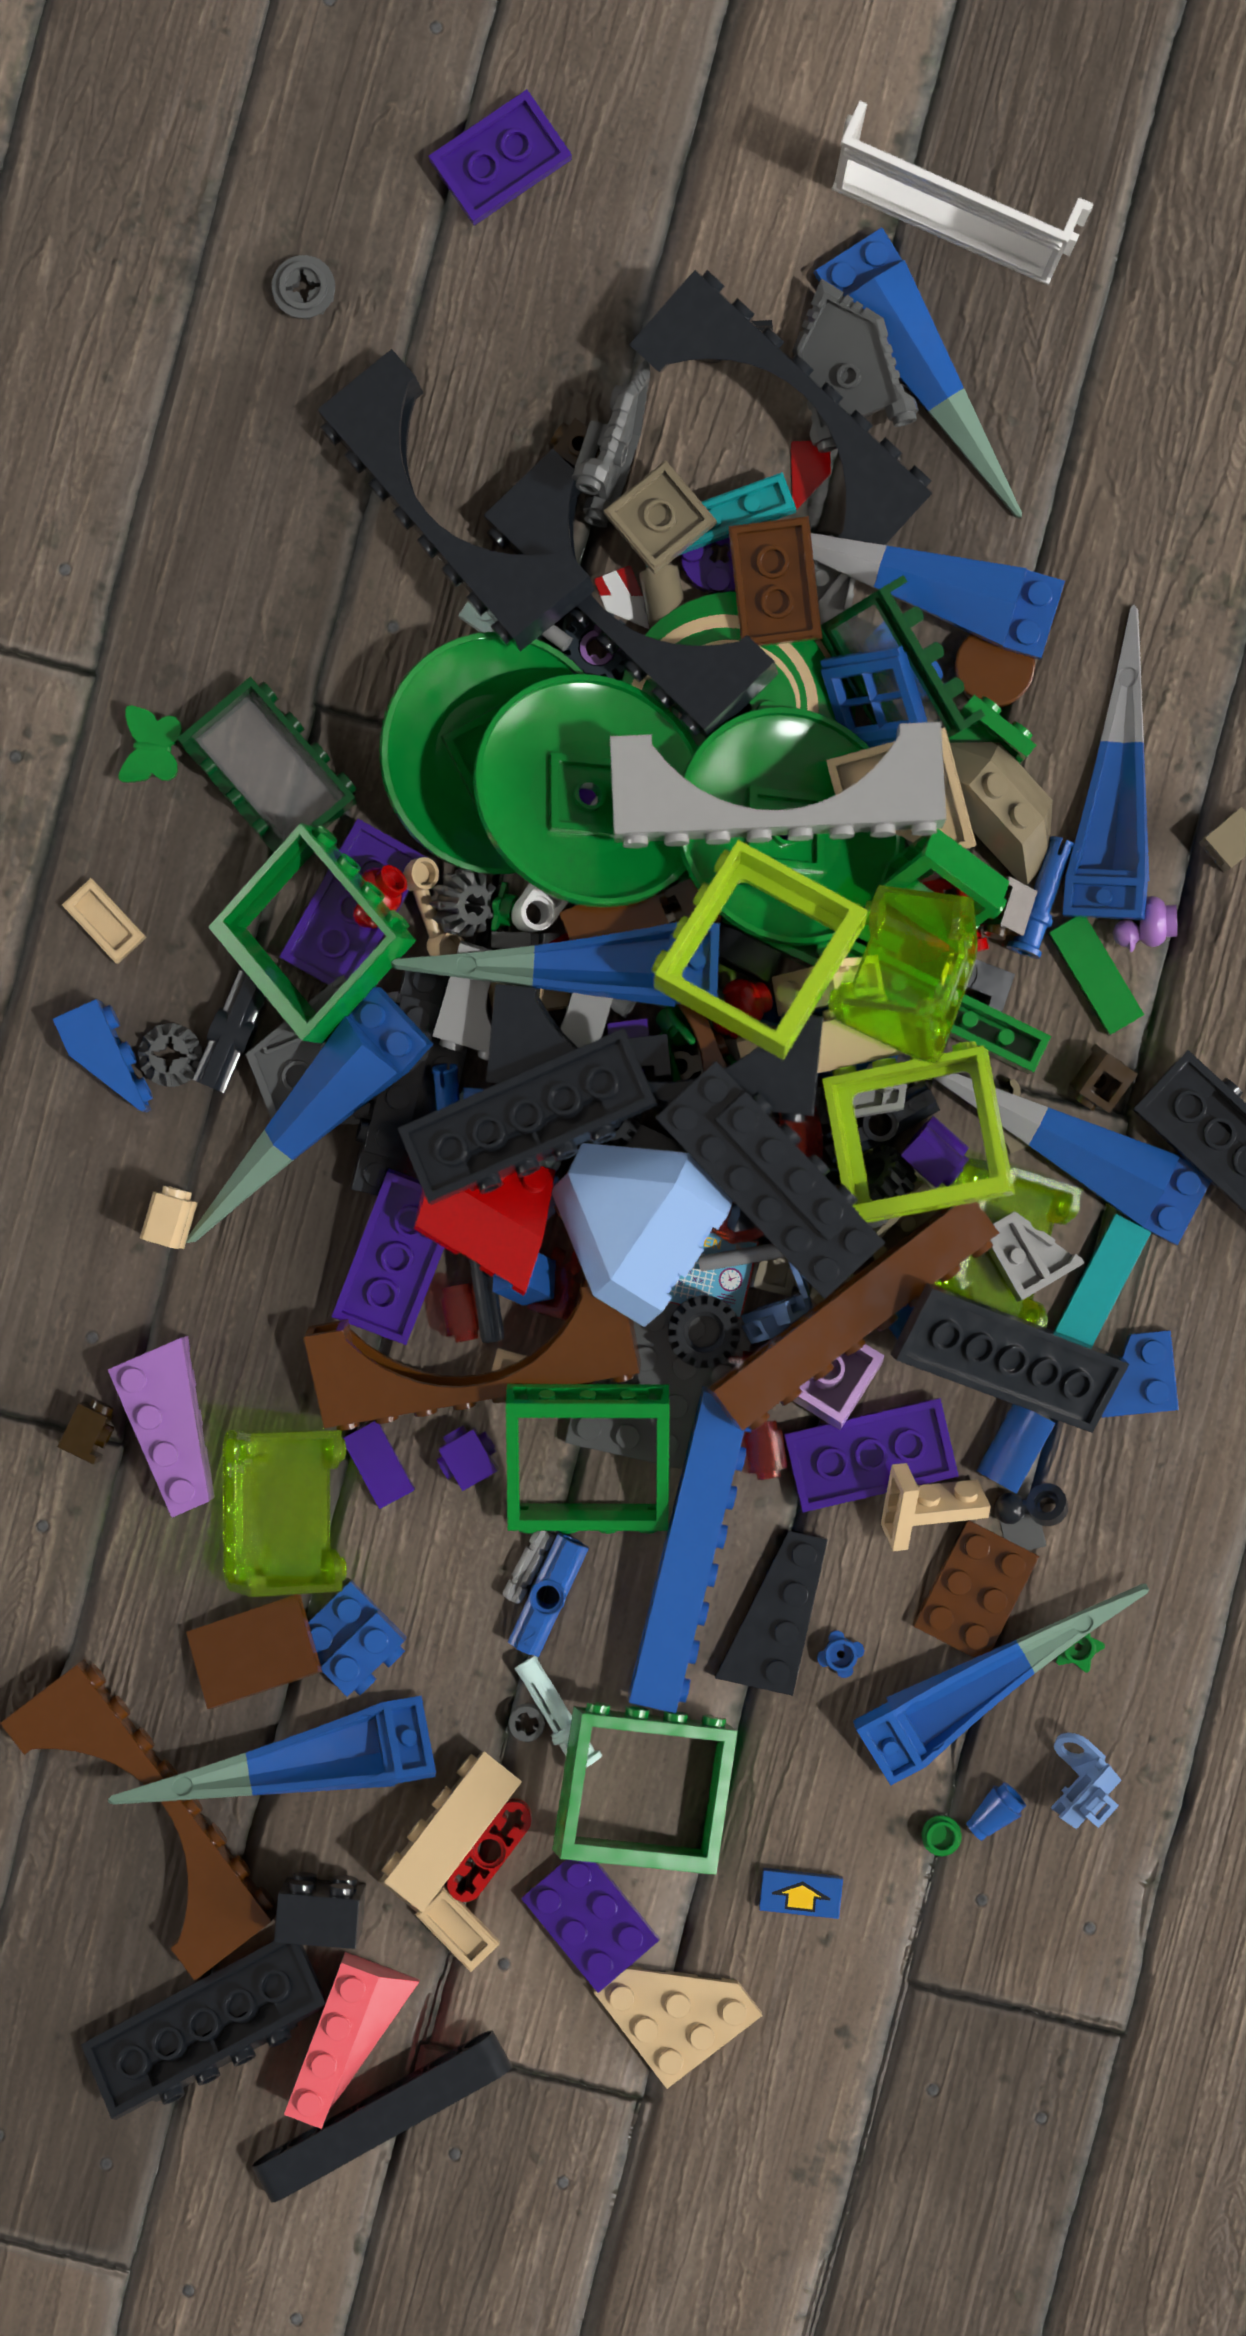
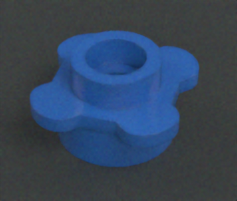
[817,1630,864,1678]

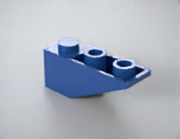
[53,999,153,1112]

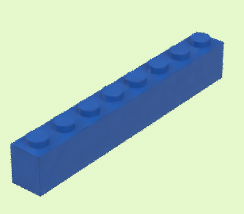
[628,1386,751,1713]

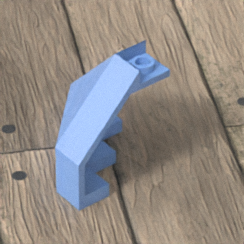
[552,1143,733,1327]

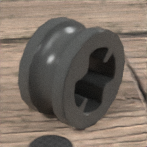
[509,1703,545,1742]

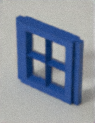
[820,645,928,748]

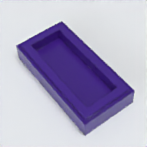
[342,1421,415,1509]

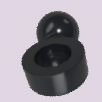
[994,1483,1069,1526]

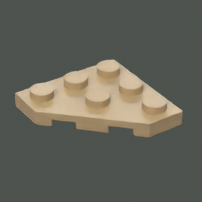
[826,727,976,849]
[594,1966,762,2089]

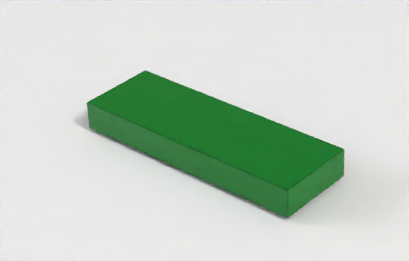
[1048,917,1144,1036]

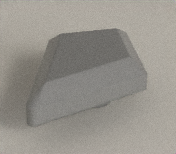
[853,1063,907,1118]

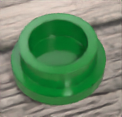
[921,1815,962,1856]

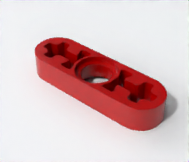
[447,1798,532,1902]

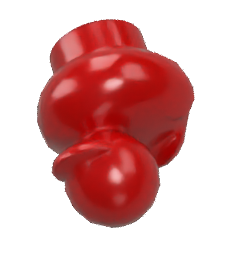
[353,865,407,929]
[712,979,772,1039]

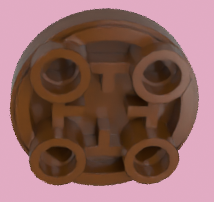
[954,634,1035,707]

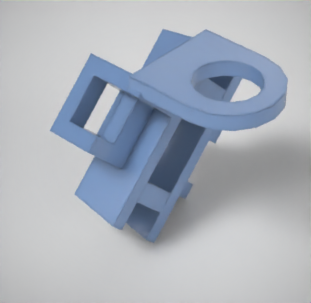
[741,1262,813,1344]
[1051,1733,1121,1829]

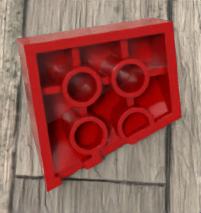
[414,1166,556,1296]

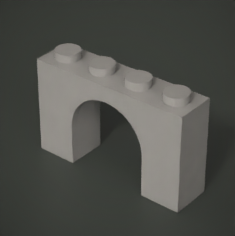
[433,940,613,1060]

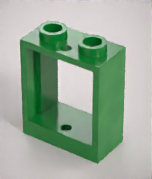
[877,829,1010,945]

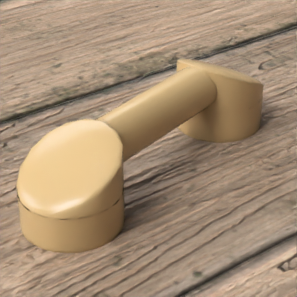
[403,857,464,956]

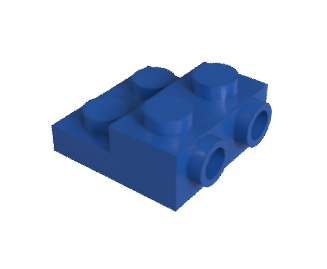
[308,1580,407,1697]

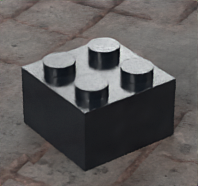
[274,1872,366,1949]

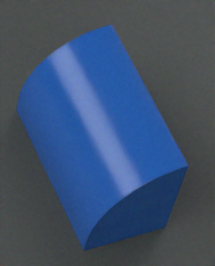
[976,1404,1055,1494]

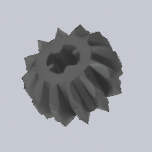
[429,869,496,938]

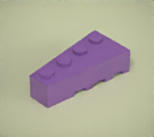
[108,1336,215,1517]

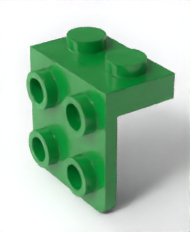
[948,695,1037,764]

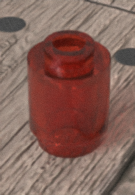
[439,1283,479,1343]
[743,1420,787,1480]

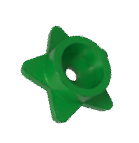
[491,882,519,932]
[1056,1633,1105,1673]

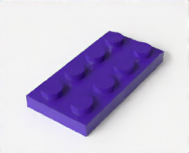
[279,818,426,985]
[332,1169,444,1345]
[784,1397,959,1512]

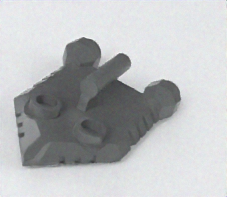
[792,278,919,453]
[572,360,650,528]

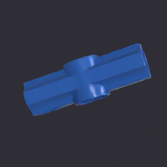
[508,1532,589,1657]

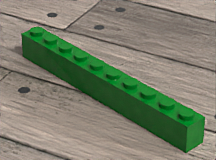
[673,870,1052,1074]

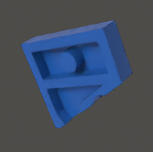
[1101,1330,1179,1418]

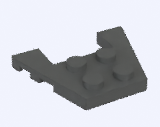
[246,975,371,1125]

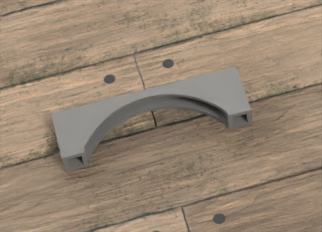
[610,722,946,848]

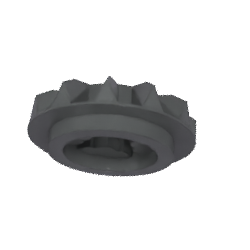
[272,255,336,321]
[138,1023,202,1087]

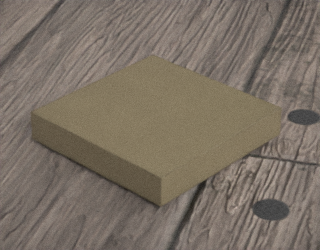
[603,460,717,574]

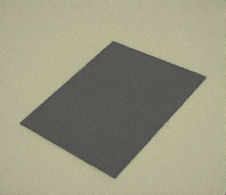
[1000,1515,1047,1550]

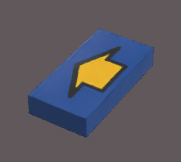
[759,1868,843,1919]

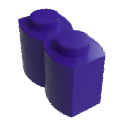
[899,1115,969,1189]

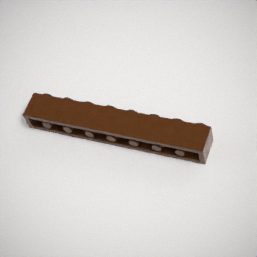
[707,1202,999,1431]

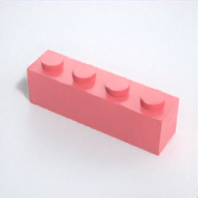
[284,1952,420,2129]

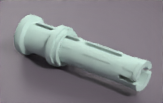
[514,1656,603,1768]

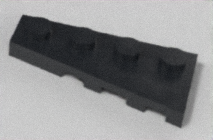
[715,1530,828,1696]

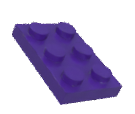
[429,90,572,226]
[521,1860,660,1993]

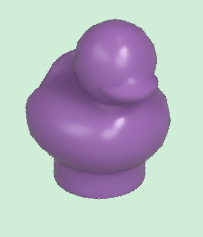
[1113,896,1177,952]

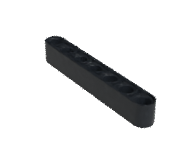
[251,2030,513,2203]

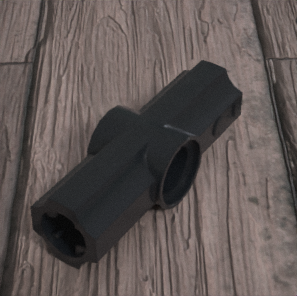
[192,970,266,1093]
[818,1080,940,1168]

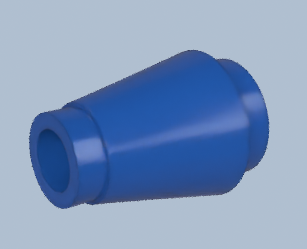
[966,1782,1026,1841]

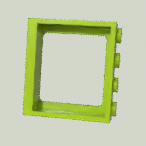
[651,840,868,1060]
[822,1041,1015,1223]

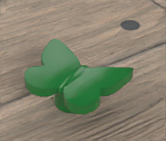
[118,705,182,783]

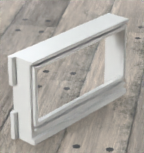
[832,101,1094,285]

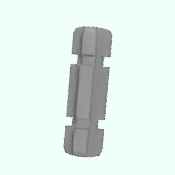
[503,1531,554,1604]

